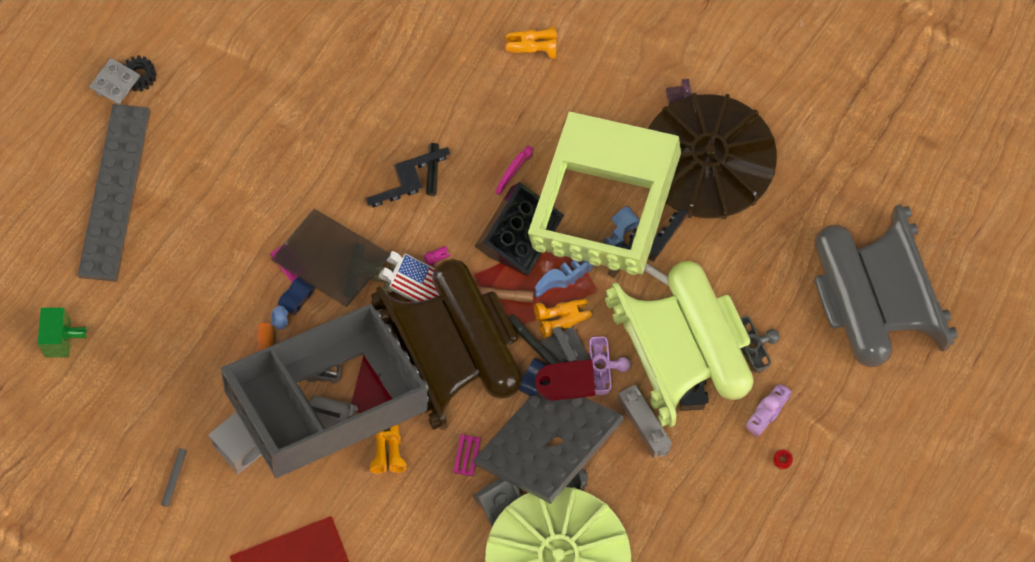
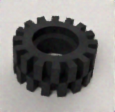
[123,55,156,92]

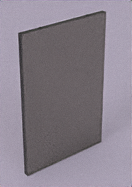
[271,209,390,307]

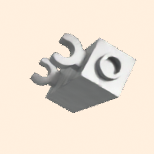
[617,385,672,458]

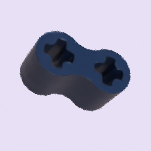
[278,276,315,316]
[519,358,547,396]

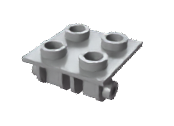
[89,58,141,104]

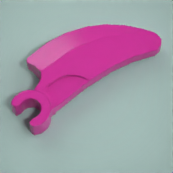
[496,145,534,195]

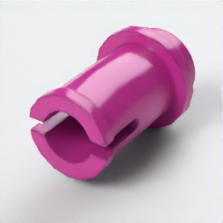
[424,246,450,266]

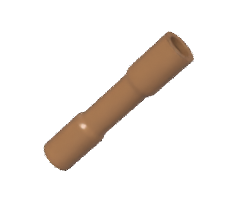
[477,286,534,303]

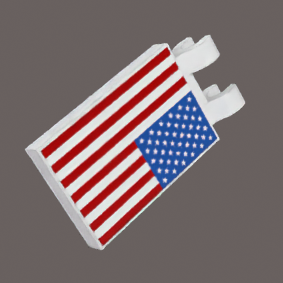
[378,251,439,302]

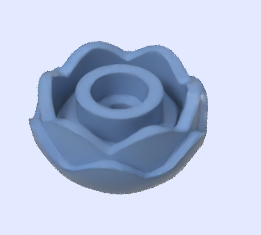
[271,306,288,329]

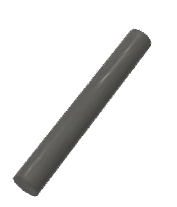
[161,448,187,507]

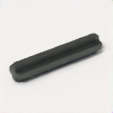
[426,143,439,196]

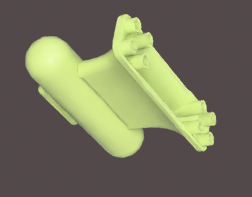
[605,261,754,428]

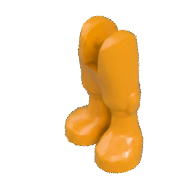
[505,26,557,59]
[534,299,592,338]

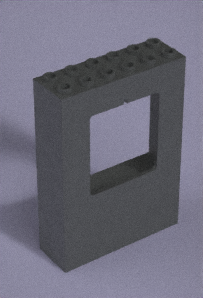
[221,304,429,479]

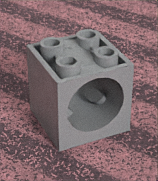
[208,412,261,475]

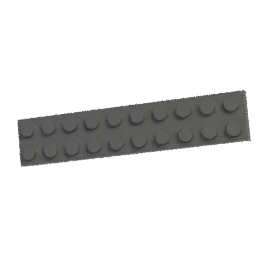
[78,104,150,282]

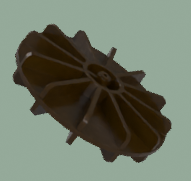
[648,92,777,220]

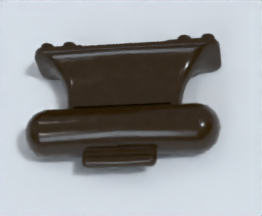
[371,259,522,430]

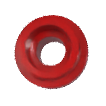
[773,450,793,469]

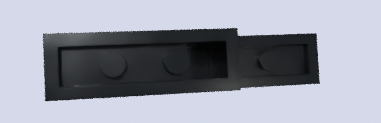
[364,147,450,208]
[608,208,688,278]

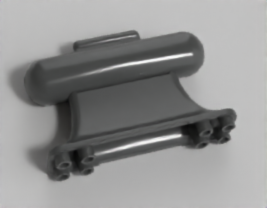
[814,204,958,367]

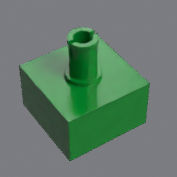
[37,307,87,358]

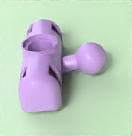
[589,336,631,395]
[746,384,792,438]

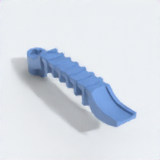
[534,206,640,298]

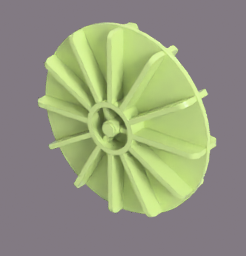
[485,487,631,562]

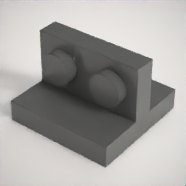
[540,326,590,365]
[472,478,521,526]

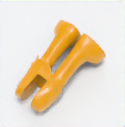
[369,424,407,474]

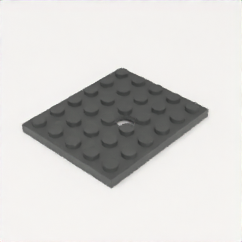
[473,380,624,504]

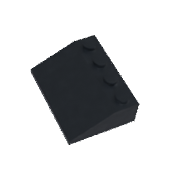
[475,182,564,276]

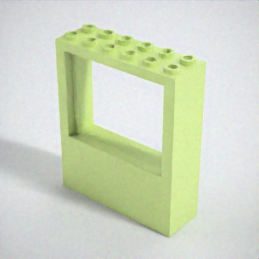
[528,111,681,275]

